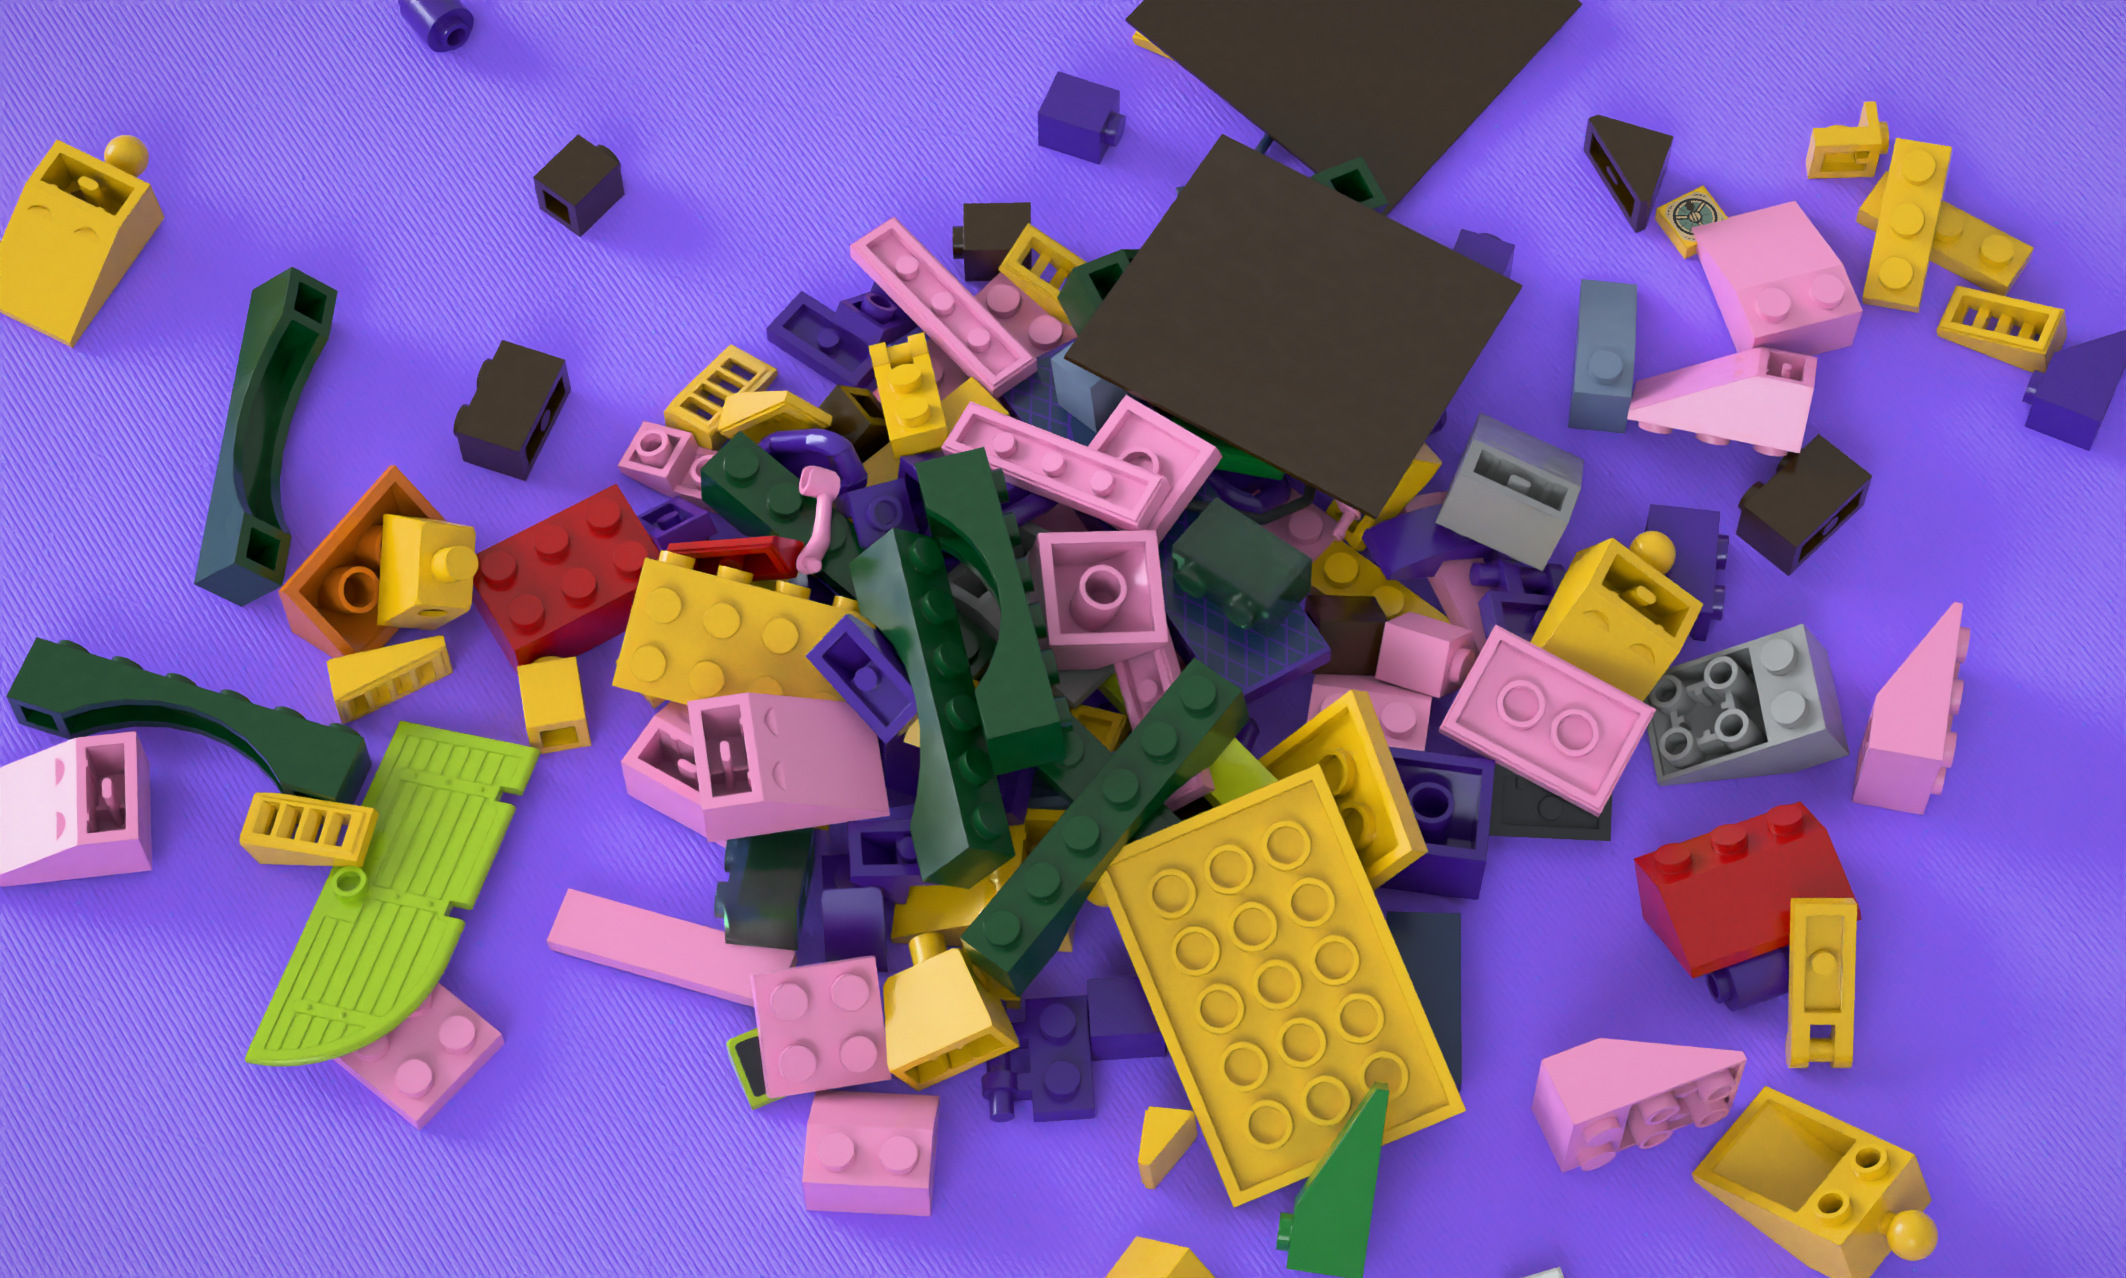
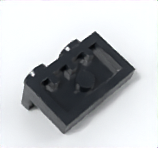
[1489,763,1612,841]

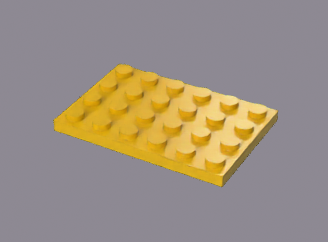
[1099,764,1467,1208]

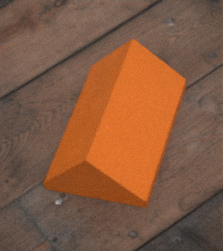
[278,465,446,658]

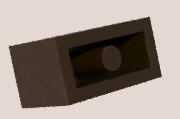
[453,340,571,481]
[1736,434,1872,576]

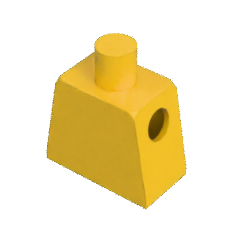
[377,514,478,631]
[883,932,1020,1092]

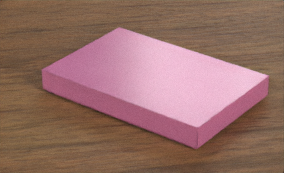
[1438,625,1656,818]

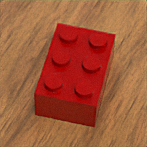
[472,484,660,676]

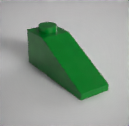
[1276,1082,1389,1278]

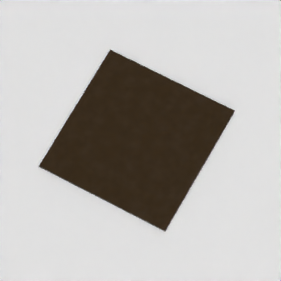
[1125,0,1582,216]
[1064,134,1523,520]

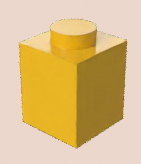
[517,656,591,754]

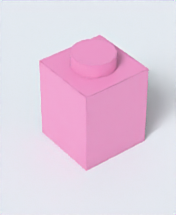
[1375,612,1475,698]

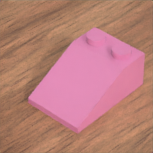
[1691,201,1863,356]

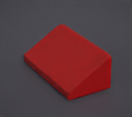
[667,536,805,582]

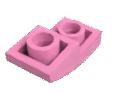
[618,421,719,515]

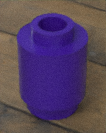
[398,0,474,53]
[1705,945,1790,1012]

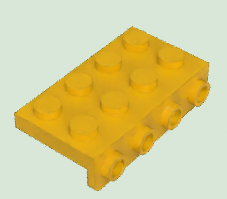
[612,550,876,705]

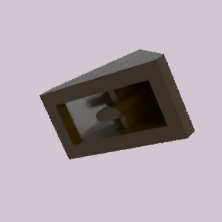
[1583,114,1674,233]

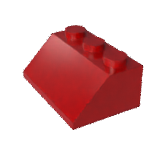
[1634,801,1862,979]

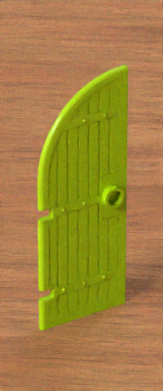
[245,720,541,1067]

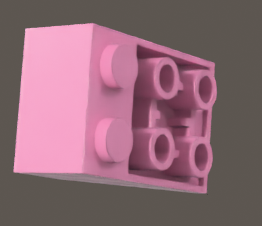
[1627,346,1818,457]
[1851,602,1970,815]
[687,692,890,843]
[621,701,734,849]
[0,731,152,887]
[1531,1038,1747,1173]

